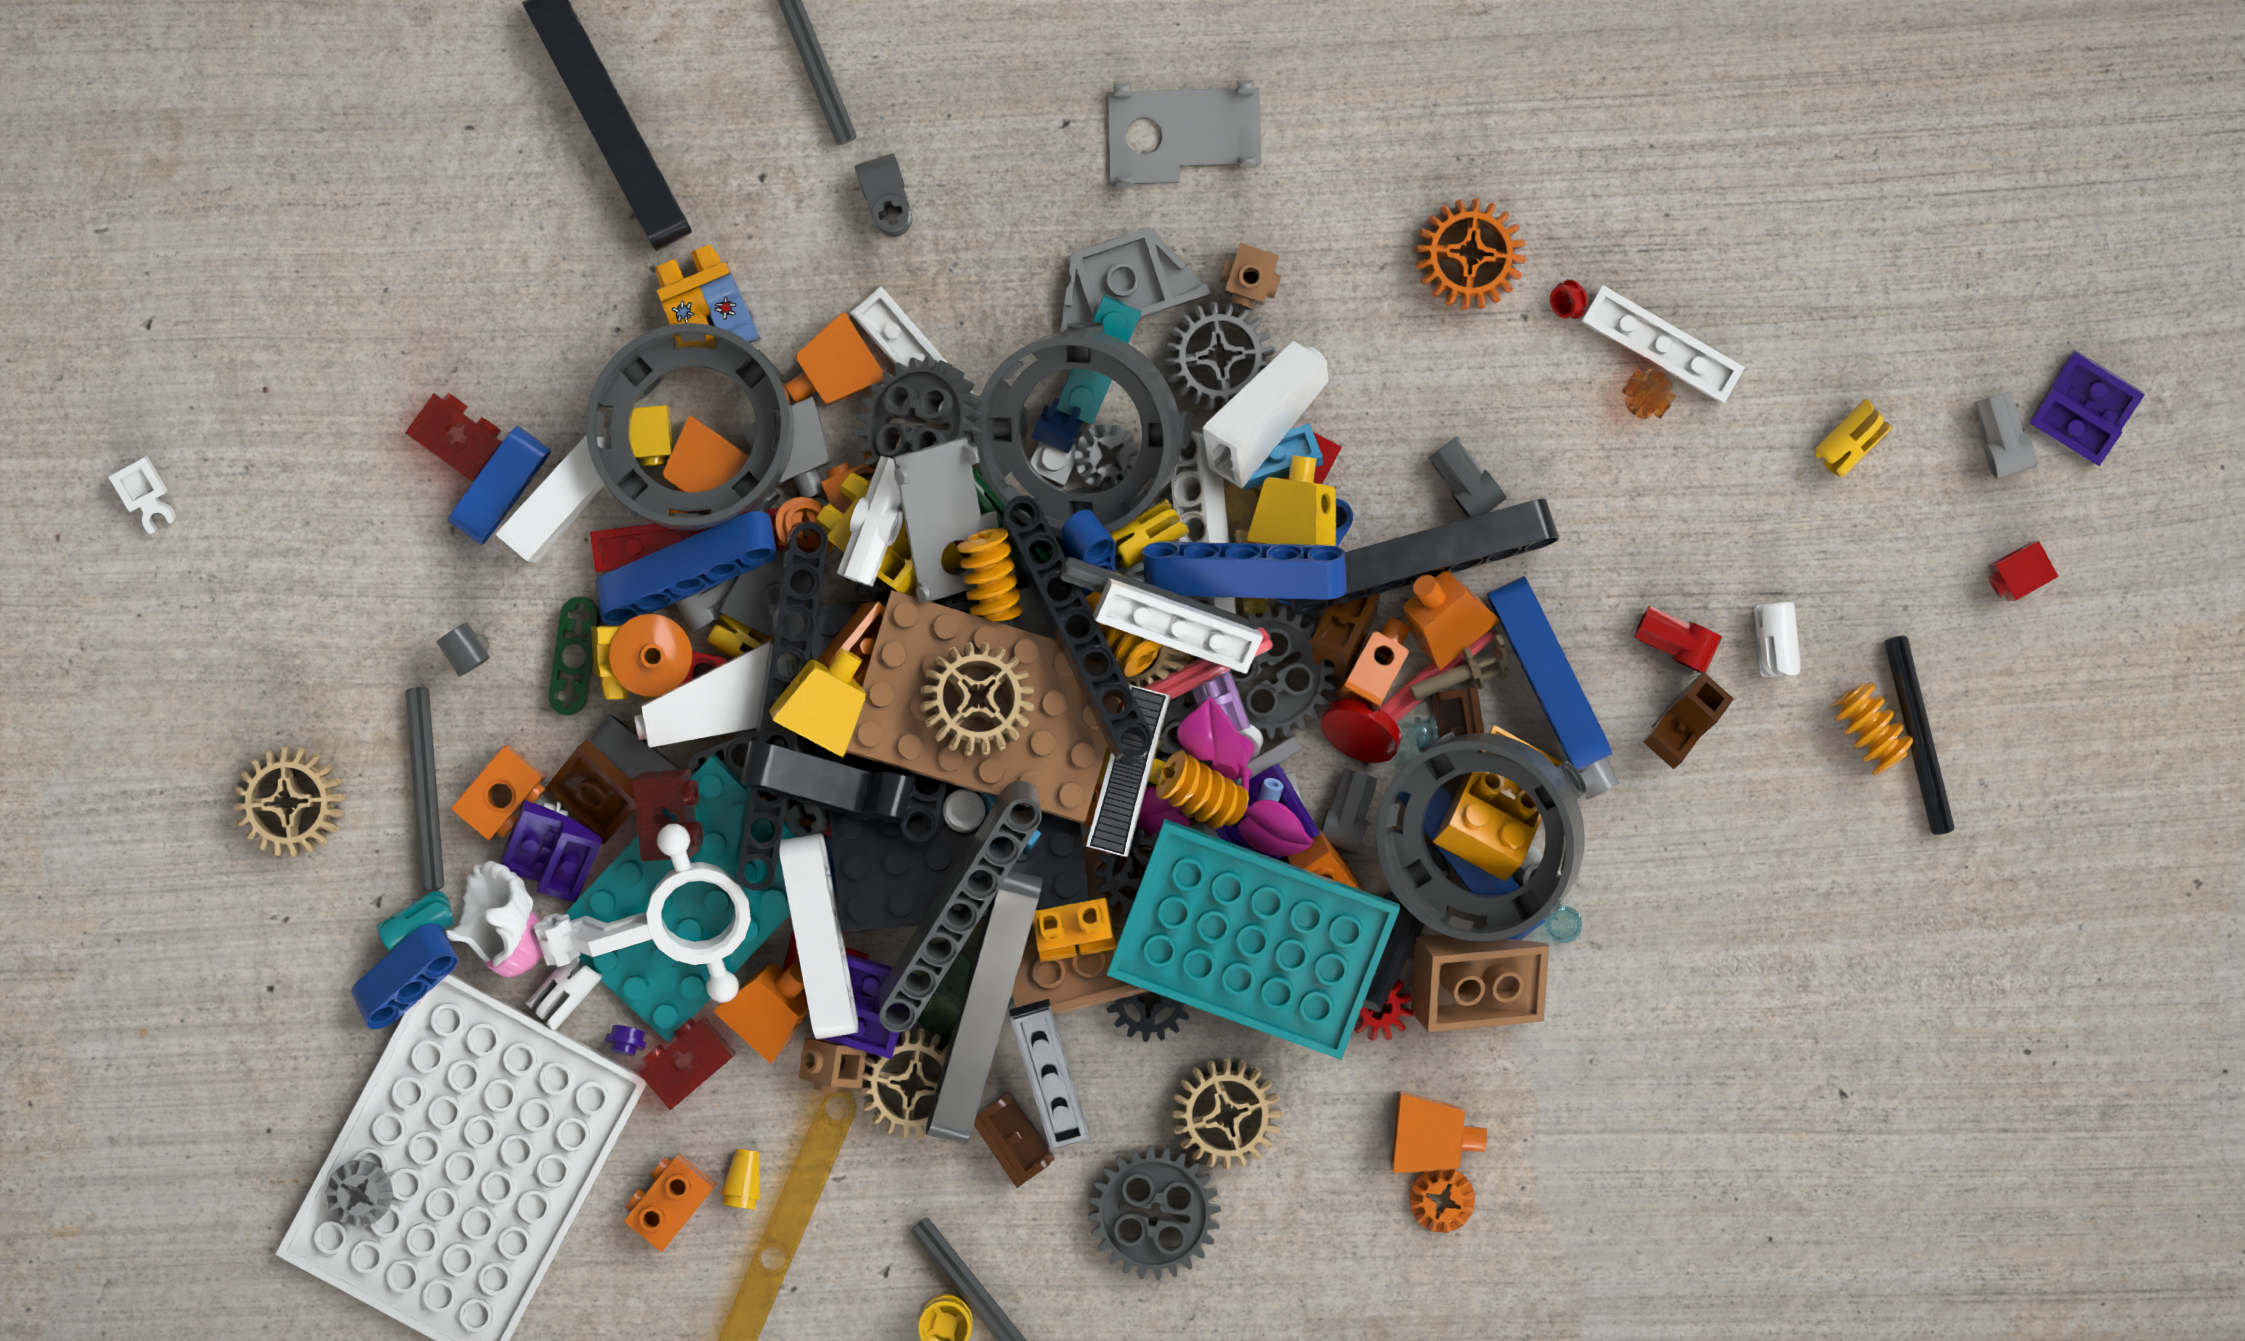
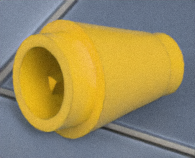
[720,1149,761,1210]

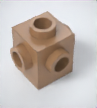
[1219,243,1282,310]
[799,1037,867,1093]

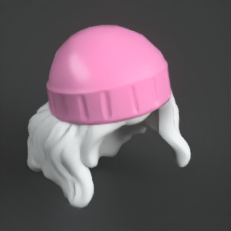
[446,861,543,978]

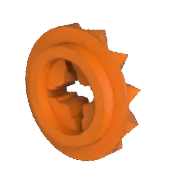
[773,497,834,554]
[1410,1169,1475,1233]

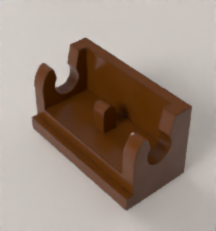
[1310,594,1380,679]
[1430,687,1484,739]
[974,1091,1055,1188]

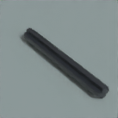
[1885,635,1955,835]

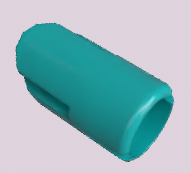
[377,890,454,952]

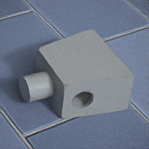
[741,397,832,498]

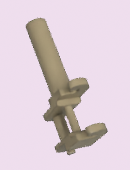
[1409,634,1510,701]

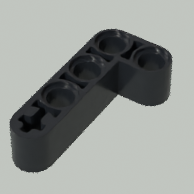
[740,741,915,823]

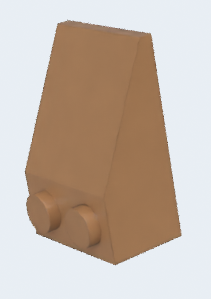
[1411,934,1549,1032]

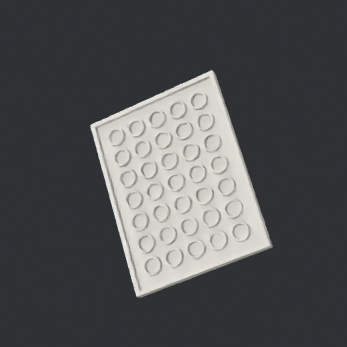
[275,973,649,1341]

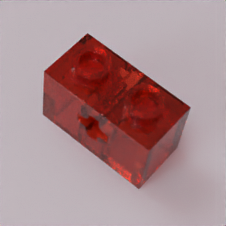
[405,392,503,482]
[632,769,704,862]
[639,1016,736,1110]

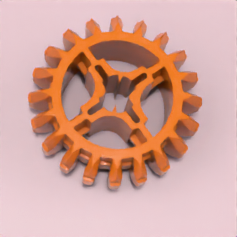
[1414,198,1526,310]

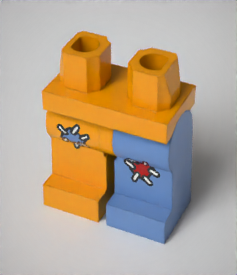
[655,244,761,369]

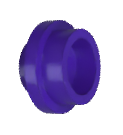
[605,1025,646,1056]

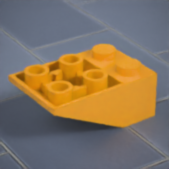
[1433,725,1563,881]

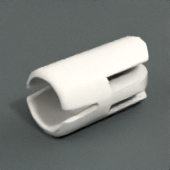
[1754,601,1801,678]
[525,957,602,1031]

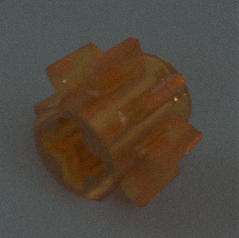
[1622,369,1676,419]

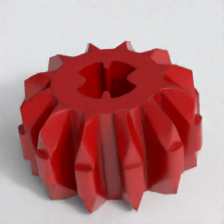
[1353,978,1414,1041]

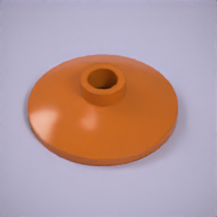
[609,614,692,697]

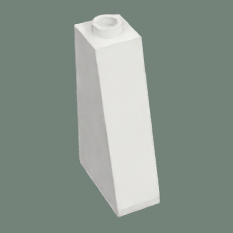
[1203,341,1329,488]
[495,425,612,563]
[634,640,789,748]

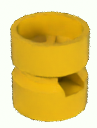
[918,1293,974,1341]

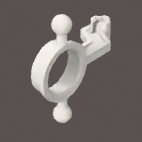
[533,824,751,1003]

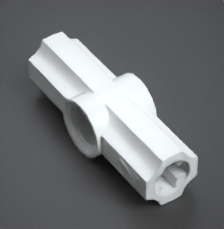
[837,456,903,587]

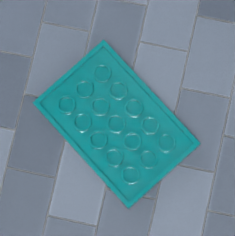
[564,754,834,1043]
[1107,819,1400,1060]

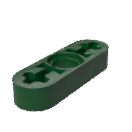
[549,597,600,715]

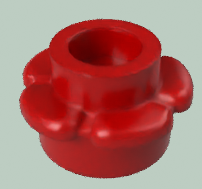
[1550,279,1588,319]

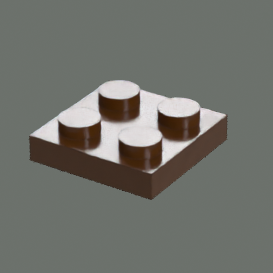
[545,739,647,845]

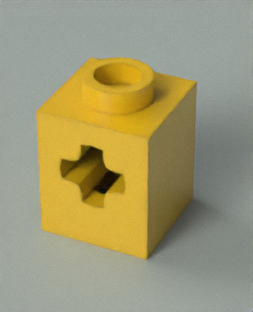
[630,405,674,466]

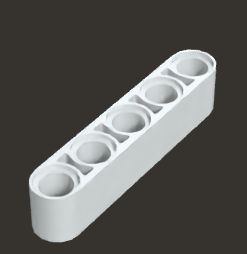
[1171,431,1236,614]
[779,833,858,1040]

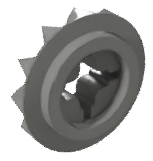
[1074,424,1140,490]
[325,1160,393,1227]

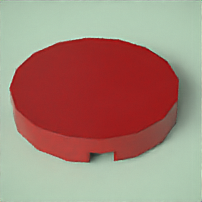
[1321,699,1402,763]

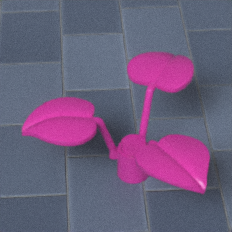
[1135,697,1314,856]

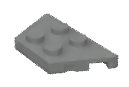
[1060,227,1211,332]

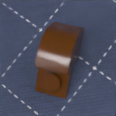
[1643,671,1734,769]

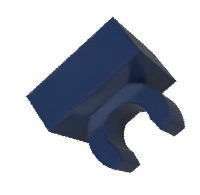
[1031,398,1083,454]

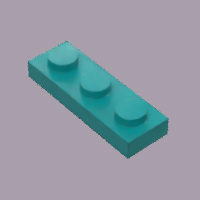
[1058,294,1142,425]

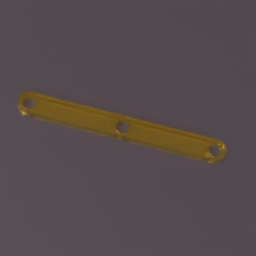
[717,1089,857,1341]

